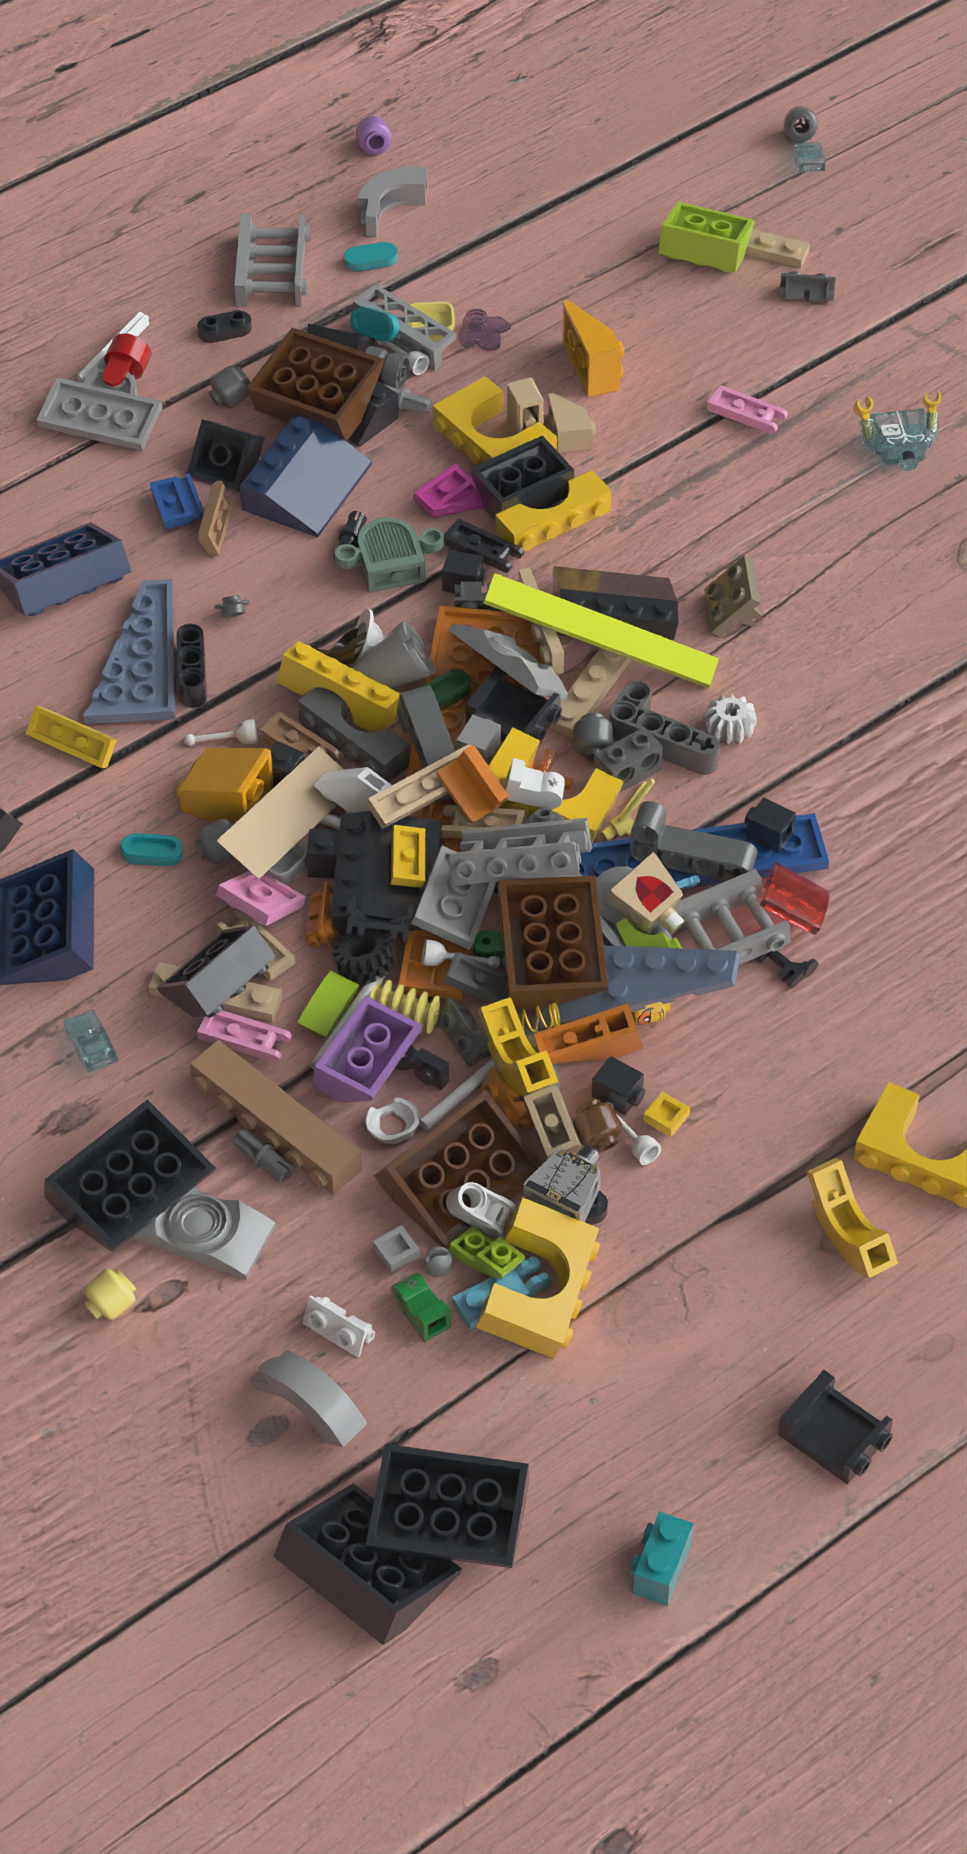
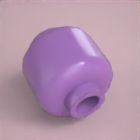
[356,116,392,155]

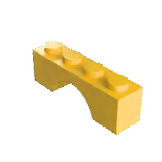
[495,470,611,551]
[277,641,400,732]

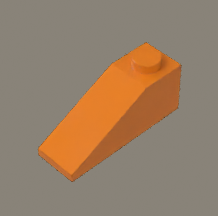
[534,1003,643,1064]

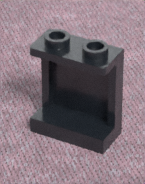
[465,666,562,744]
[778,1370,893,1484]

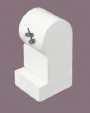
[504,758,565,809]

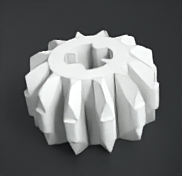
[704,693,757,745]

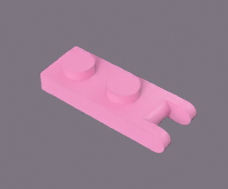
[707,385,788,434]
[197,1010,292,1063]

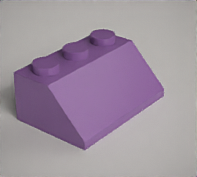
[313,996,422,1103]

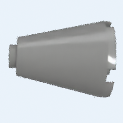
[352,621,435,688]

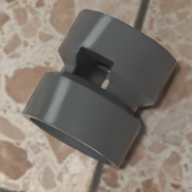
[365,346,410,389]

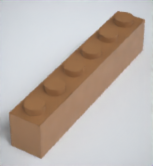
[190,1039,362,1195]

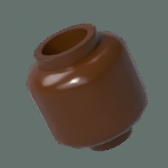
[573,1099,623,1152]

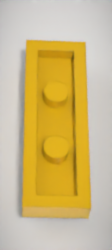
[25,706,117,768]

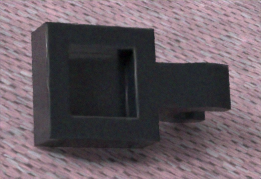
[395,1045,449,1090]

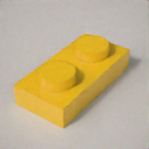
[391,825,425,888]

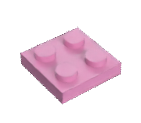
[216,871,306,926]

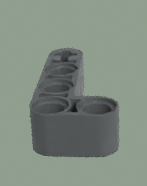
[609,681,720,775]
[397,685,455,802]
[630,801,757,881]

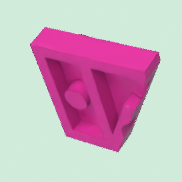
[413,464,485,517]

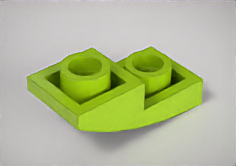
[297,970,359,1040]
[449,1226,525,1279]

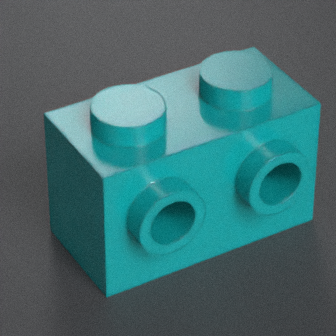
[629,1511,694,1606]

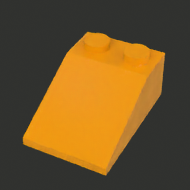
[562,300,625,397]

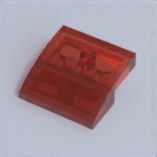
[759,861,830,935]

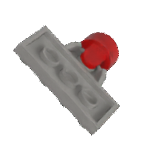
[36,333,163,451]

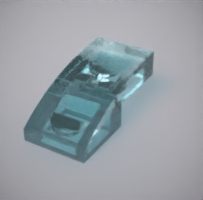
[793,142,825,172]
[63,1010,119,1073]

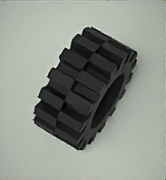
[332,927,394,984]

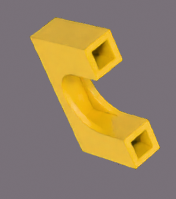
[432,376,557,465]
[489,727,624,843]
[854,1082,967,1208]
[476,1198,600,1358]

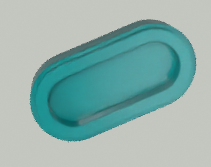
[344,242,398,272]
[350,306,399,341]
[120,833,183,866]

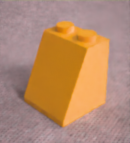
[176,748,274,823]

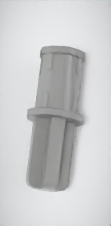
[383,384,432,414]

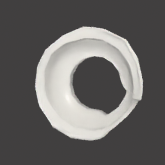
[365,1098,420,1144]

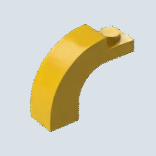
[478,997,558,1096]
[807,1158,898,1278]

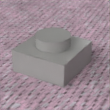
[372,1225,420,1273]

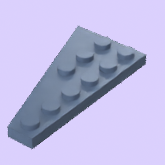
[83,579,175,724]
[533,945,740,1030]

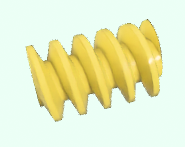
[369,980,440,1035]

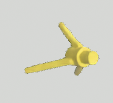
[601,778,655,841]

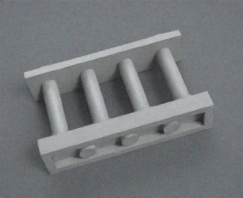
[234,214,311,307]
[641,869,791,965]

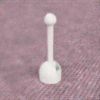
[376,340,430,375]
[184,719,258,746]
[421,940,500,969]
[607,1102,661,1165]

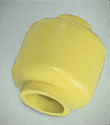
[84,1269,136,1320]

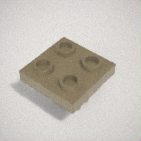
[704,555,763,637]

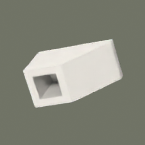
[314,767,392,814]

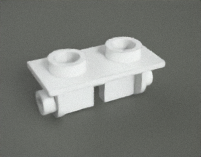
[302,1296,375,1358]

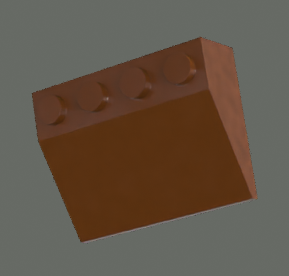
[246,327,384,442]
[497,876,608,1011]
[374,1090,542,1249]

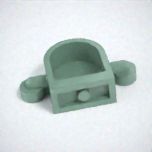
[334,517,444,593]

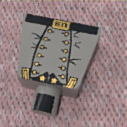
[523,1145,601,1222]

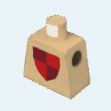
[604,852,685,934]

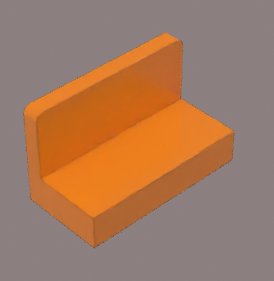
[436,745,509,824]

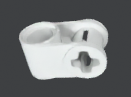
[446,1182,516,1238]

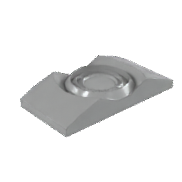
[448,624,568,701]
[132,1187,276,1280]

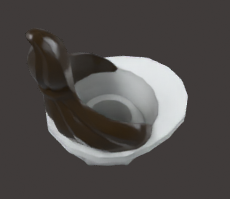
[312,609,384,667]

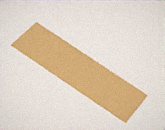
[217,747,344,879]

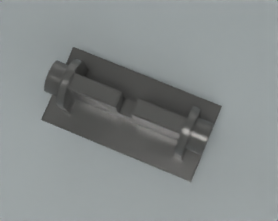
[779,271,836,303]
[454,581,505,612]
[437,998,491,1067]

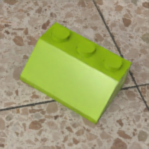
[658,201,755,272]

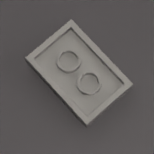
[411,846,496,950]

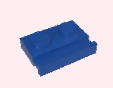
[149,473,204,530]

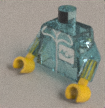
[853,390,942,471]

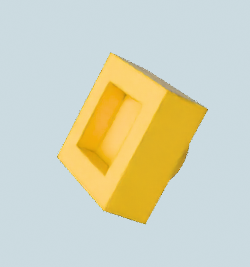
[643,1091,690,1137]

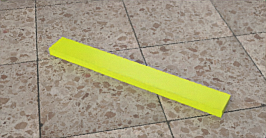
[483,573,719,688]

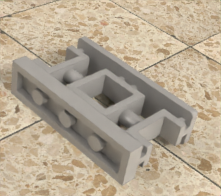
[449,818,592,885]

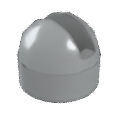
[425,1246,452,1277]

